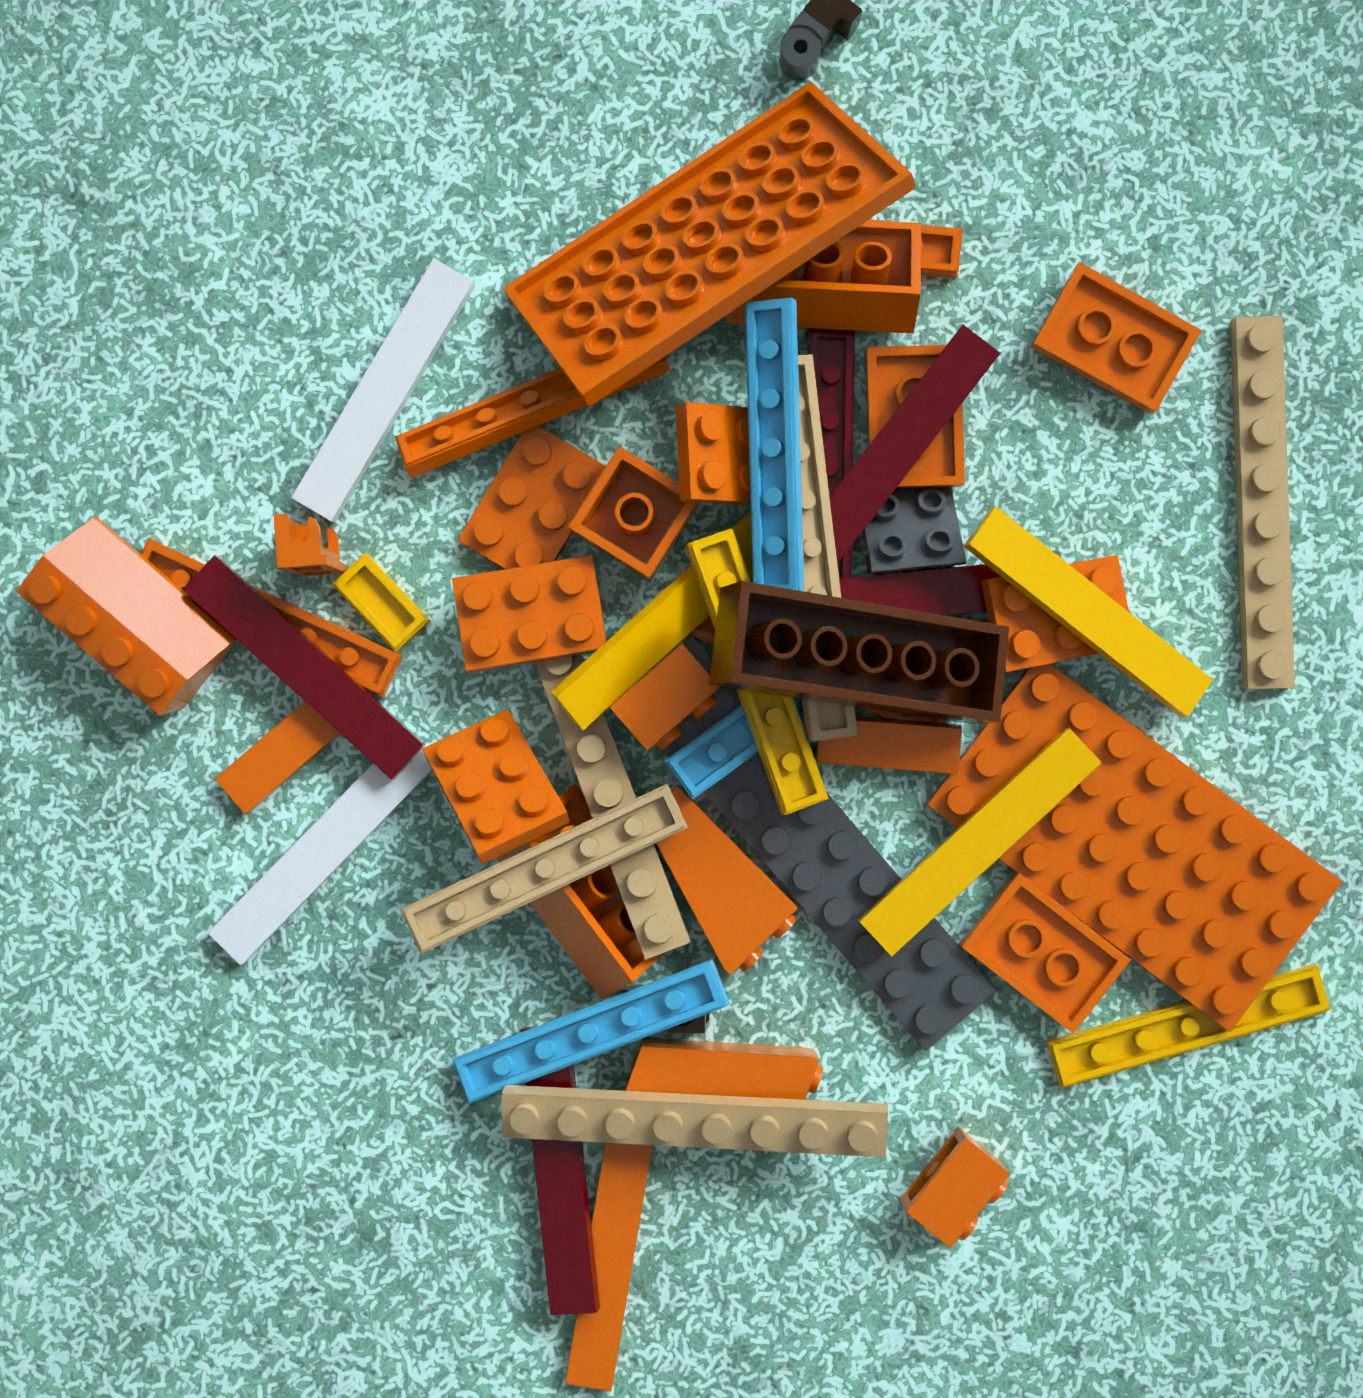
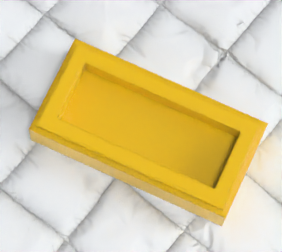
[332,552,431,653]

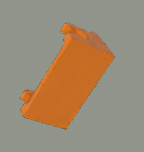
[273,514,346,577]

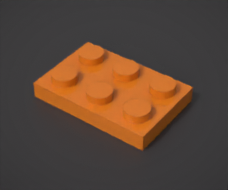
[1030,262,1202,415]
[865,345,965,489]
[675,402,751,505]
[458,426,606,569]
[452,555,607,673]
[981,555,1129,672]
[422,709,570,864]
[958,872,1131,1034]

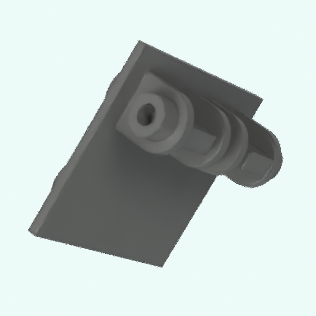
[864,488,967,575]

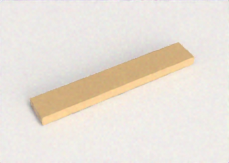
[400,784,688,954]

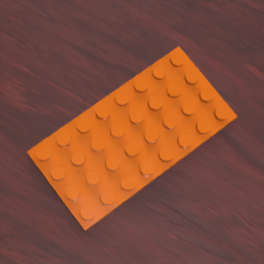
[503,81,916,407]
[925,664,1343,1032]

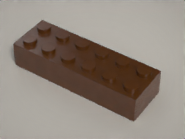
[709,581,1009,724]

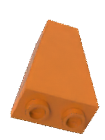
[656,785,798,975]
[625,1038,823,1100]

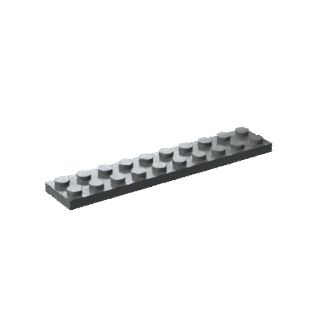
[625,635,997,1051]

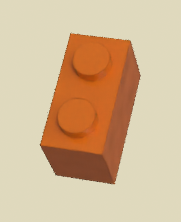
[609,644,720,751]
[900,1126,1010,1249]

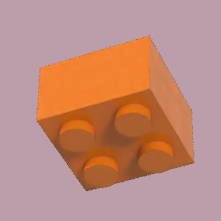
[568,446,700,583]

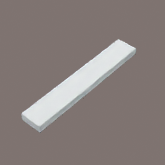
[291,258,476,523]
[208,749,432,966]

